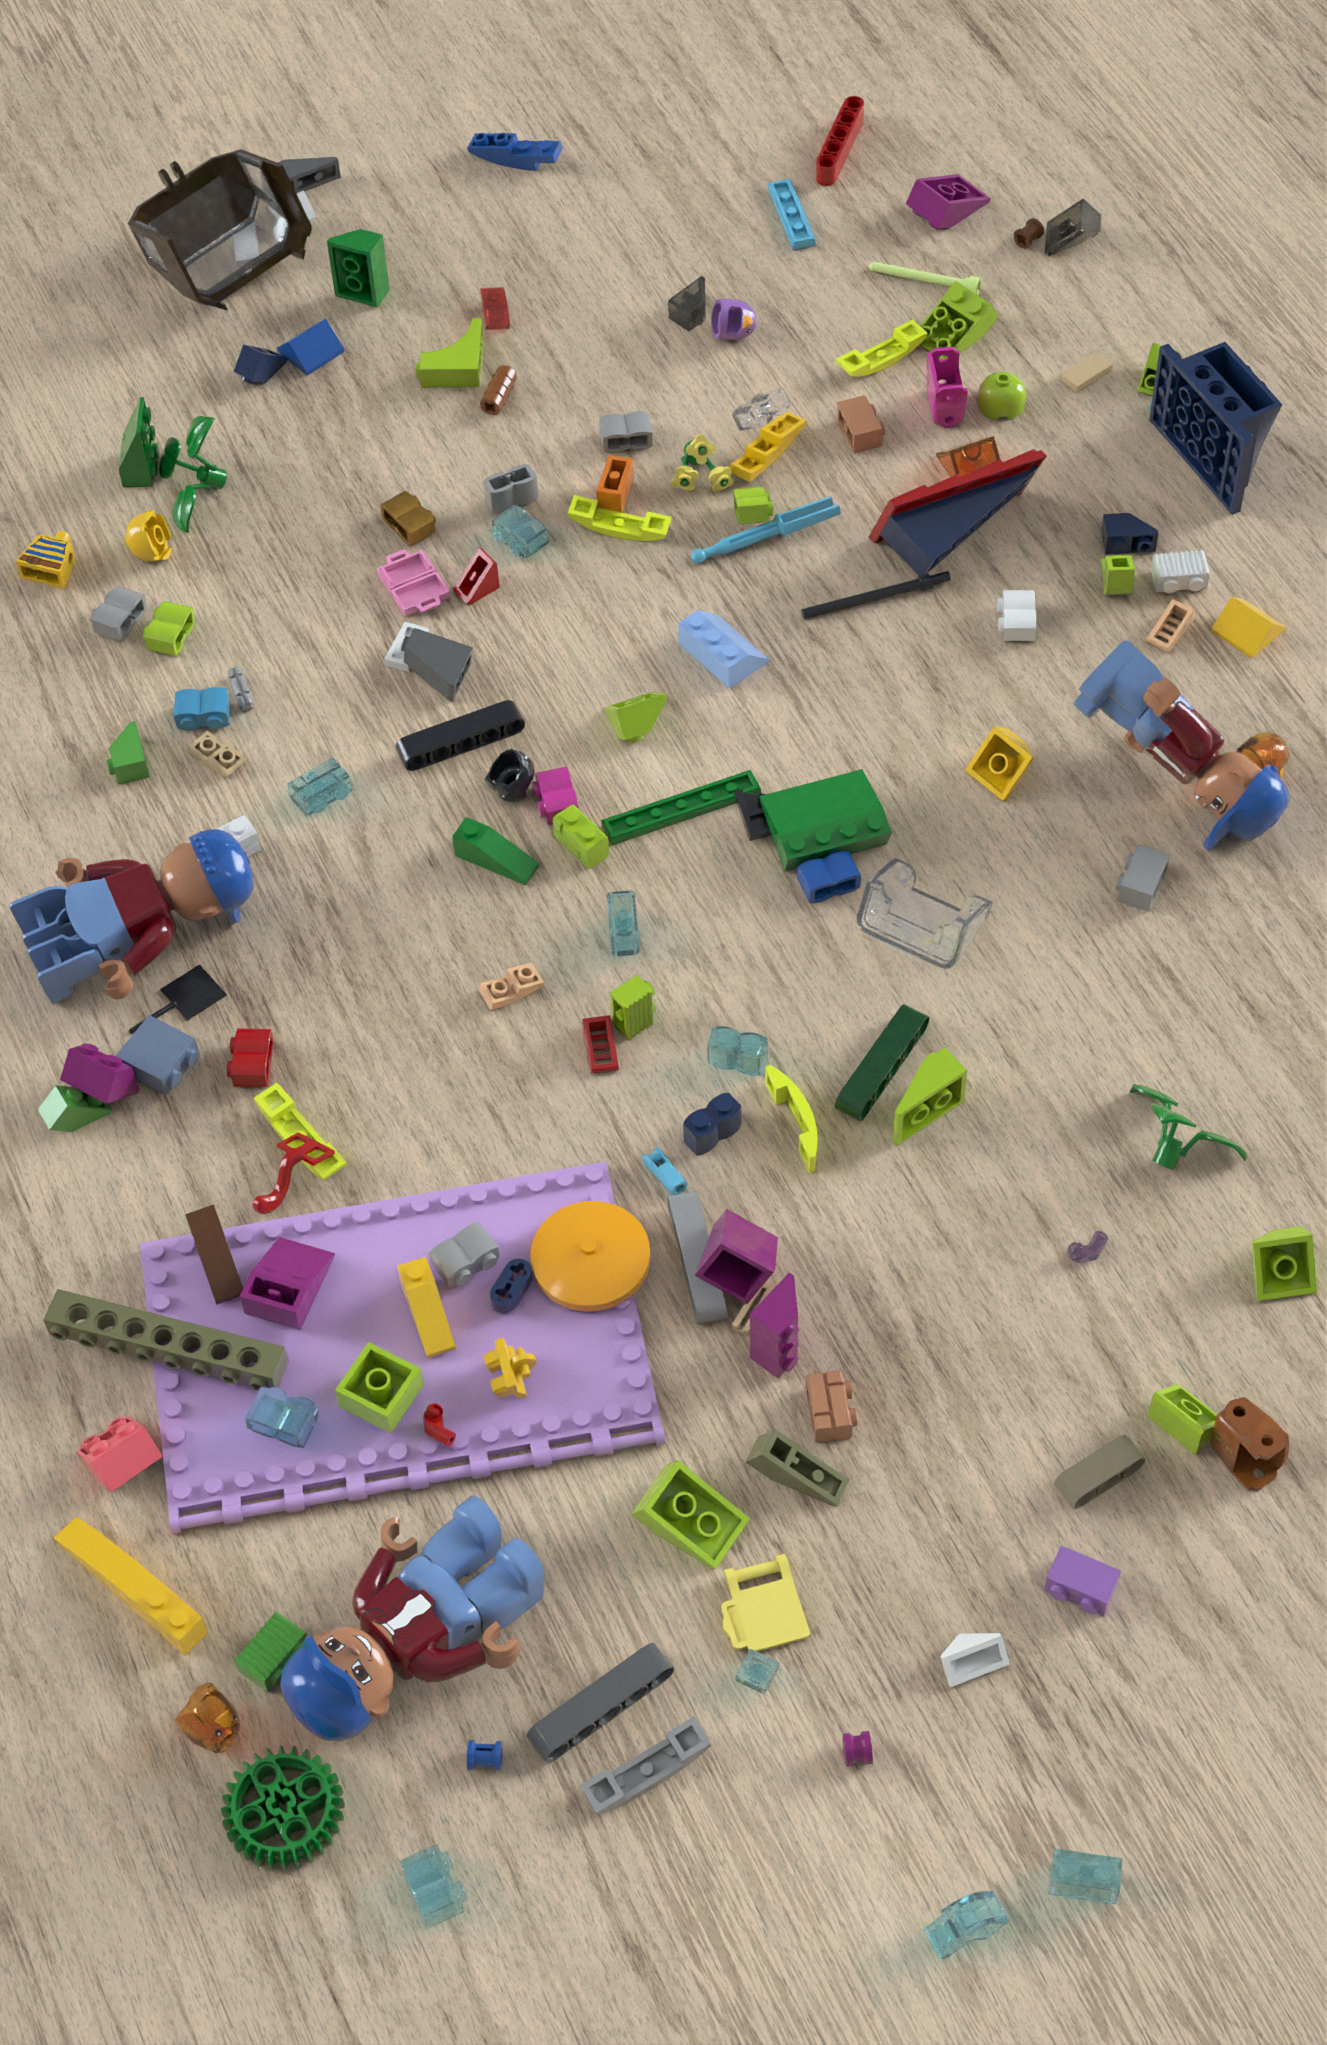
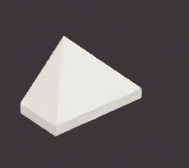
[940,1633,1010,1687]

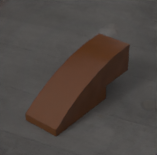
[185,1205,243,1305]

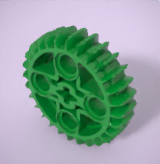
[221,1745,345,1871]

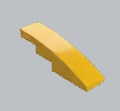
[730,411,807,482]

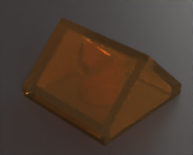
[936,436,1000,477]

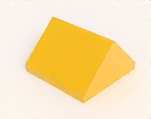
[1211,596,1285,659]

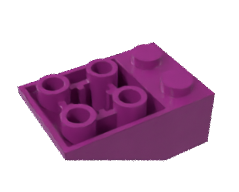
[240,1237,335,1330]

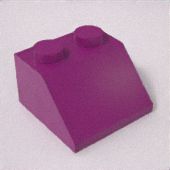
[60,1043,140,1104]

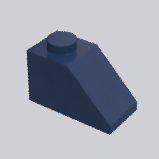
[234,344,288,385]

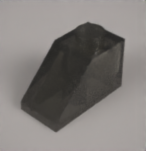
[668,276,706,332]

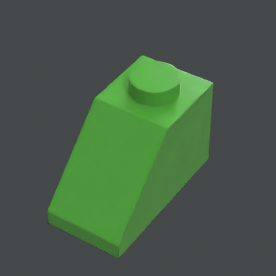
[106,721,150,785]

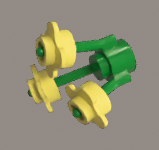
[671,434,734,493]

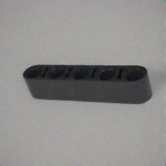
[395,700,525,771]

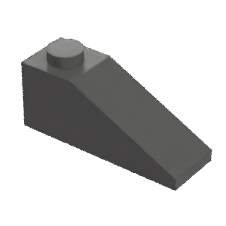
[266,157,341,194]

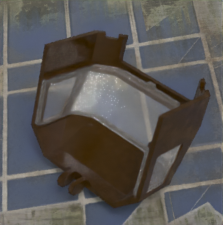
[128,149,312,311]

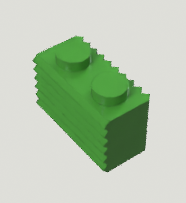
[235,1611,307,1692]

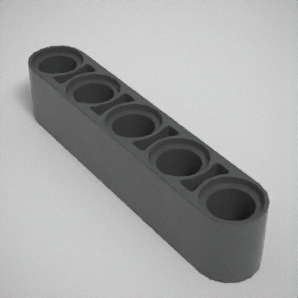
[526,1643,675,1763]

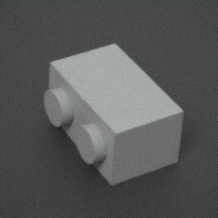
[1116,845,1170,912]

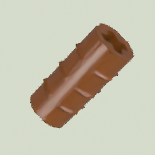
[480,365,517,415]

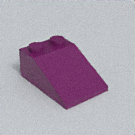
[906,174,991,230]

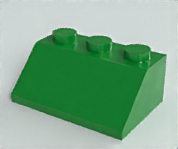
[327,229,390,308]

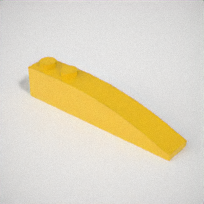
[54,1516,208,1656]

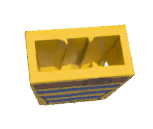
[16,530,76,589]

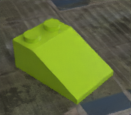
[893,1047,967,1146]
[631,1460,750,1570]

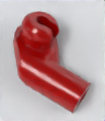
[423,1403,456,1447]

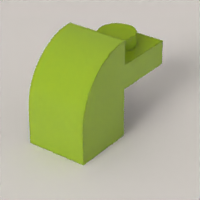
[1100,555,1135,595]

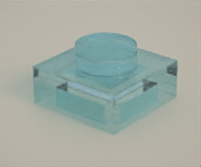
[736,1649,779,1695]

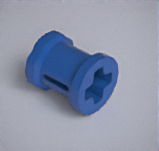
[467,1740,503,1771]

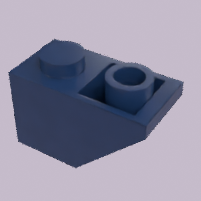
[1101,513,1158,554]

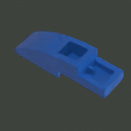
[467,133,563,171]

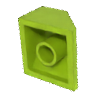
[604,692,667,743]
[1252,1226,1317,1301]

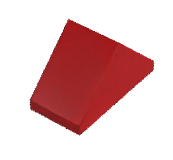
[452,548,500,605]

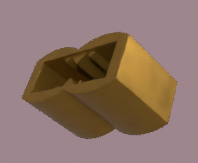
[380,491,436,546]

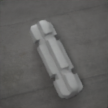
[228,666,254,711]

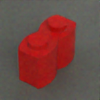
[227,1028,274,1087]

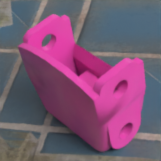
[926,347,968,428]

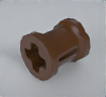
[1013,218,1045,249]

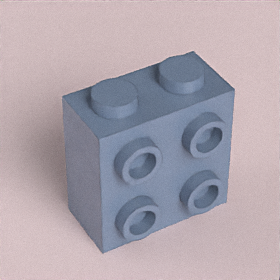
[116,1015,200,1095]

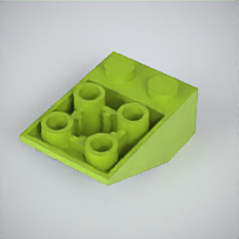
[920,281,999,359]

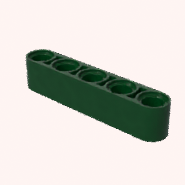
[834,1004,930,1121]

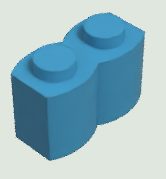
[174,687,231,731]

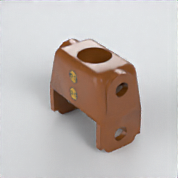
[1210,1397,1289,1491]

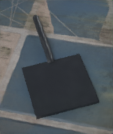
[129,964,227,1034]

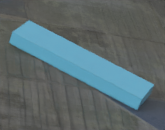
[768,179,815,250]

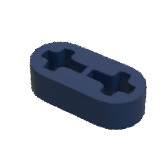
[490,1259,532,1313]

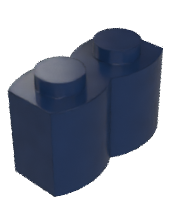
[683,1092,742,1156]

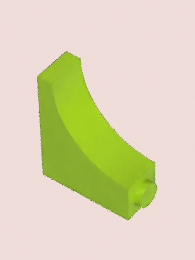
[416,318,483,387]

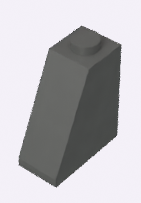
[401,628,473,702]

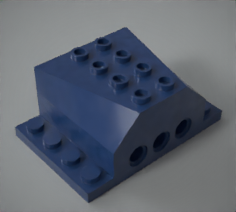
[1149,342,1283,515]

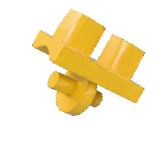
[483,1337,537,1399]

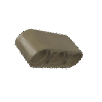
[1054,1435,1146,1509]

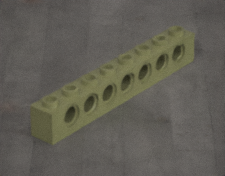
[43,1289,289,1392]

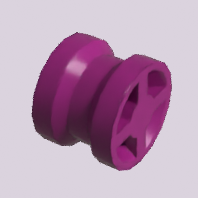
[842,1731,873,1767]

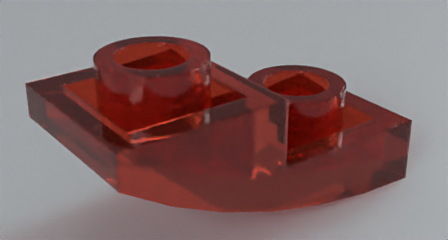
[480,287,510,330]

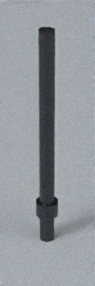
[801,571,951,619]

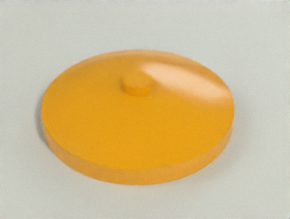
[530,1201,651,1312]

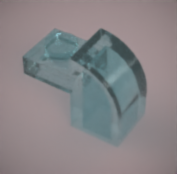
[924,1891,1010,1959]

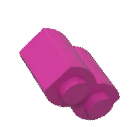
[532,766,579,825]

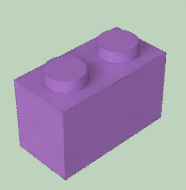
[1044,1545,1121,1616]

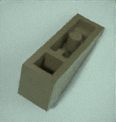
[745,1429,849,1507]

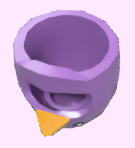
[711,299,757,340]

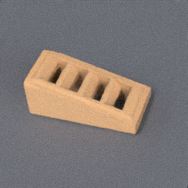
[1146,599,1195,653]

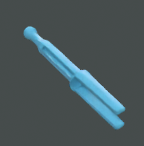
[691,496,841,564]

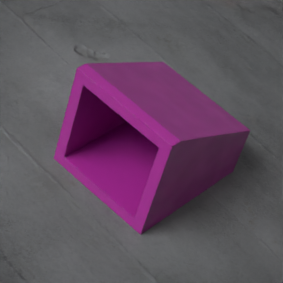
[695,1209,778,1304]

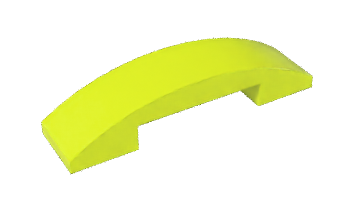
[836,320,928,377]
[567,495,672,541]
[765,1065,818,1173]
[254,1083,347,1181]

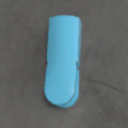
[641,1146,688,1195]

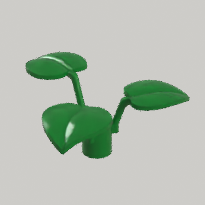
[159,416,227,533]
[1130,1084,1247,1170]

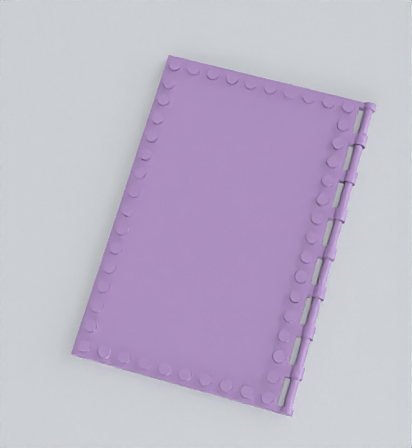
[140,1161,665,1534]

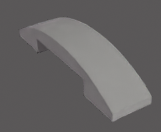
[580,1717,711,1815]

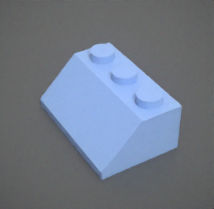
[678,610,769,688]

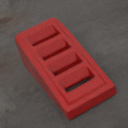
[582,1015,619,1074]

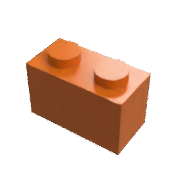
[596,455,634,513]

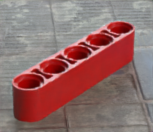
[816,96,864,186]

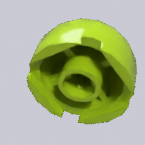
[977,372,1026,420]

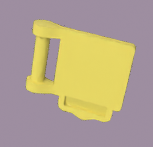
[721,1553,810,1653]

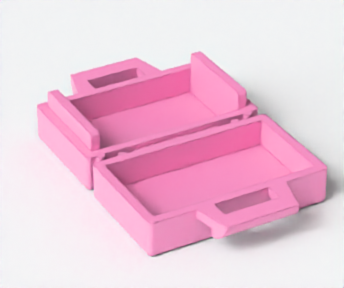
[377,549,450,616]

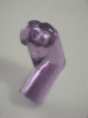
[1067,1231,1109,1263]

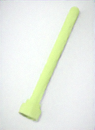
[869,262,981,295]

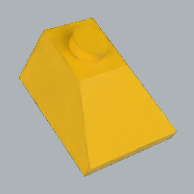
[965,726,1035,801]

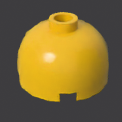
[124,510,172,562]

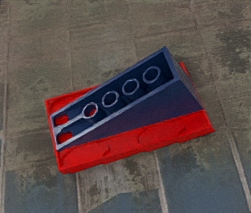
[869,449,1047,576]

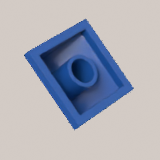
[277,318,344,376]

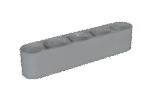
[667,1191,727,1324]

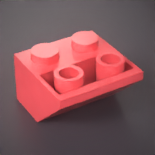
[76,1416,163,1492]

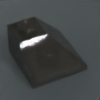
[1045,198,1101,257]

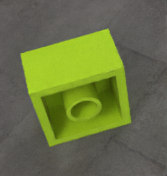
[335,1342,424,1434]

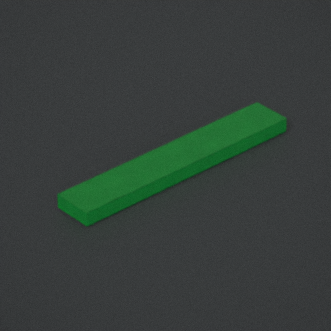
[601,770,761,846]

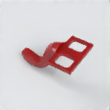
[252,1132,335,1214]

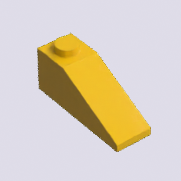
[397,1256,456,1358]

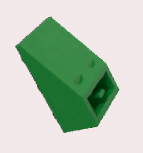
[119,397,160,487]

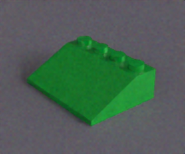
[759,769,892,872]

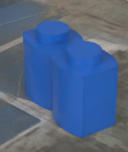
[797,851,861,903]

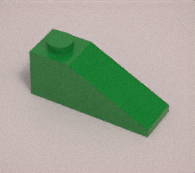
[452,817,539,885]

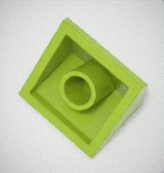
[1147,1384,1217,1455]

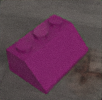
[750,1272,799,1379]

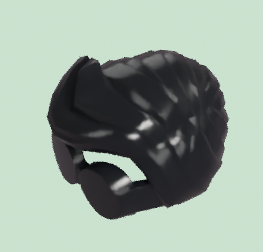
[485,749,535,802]

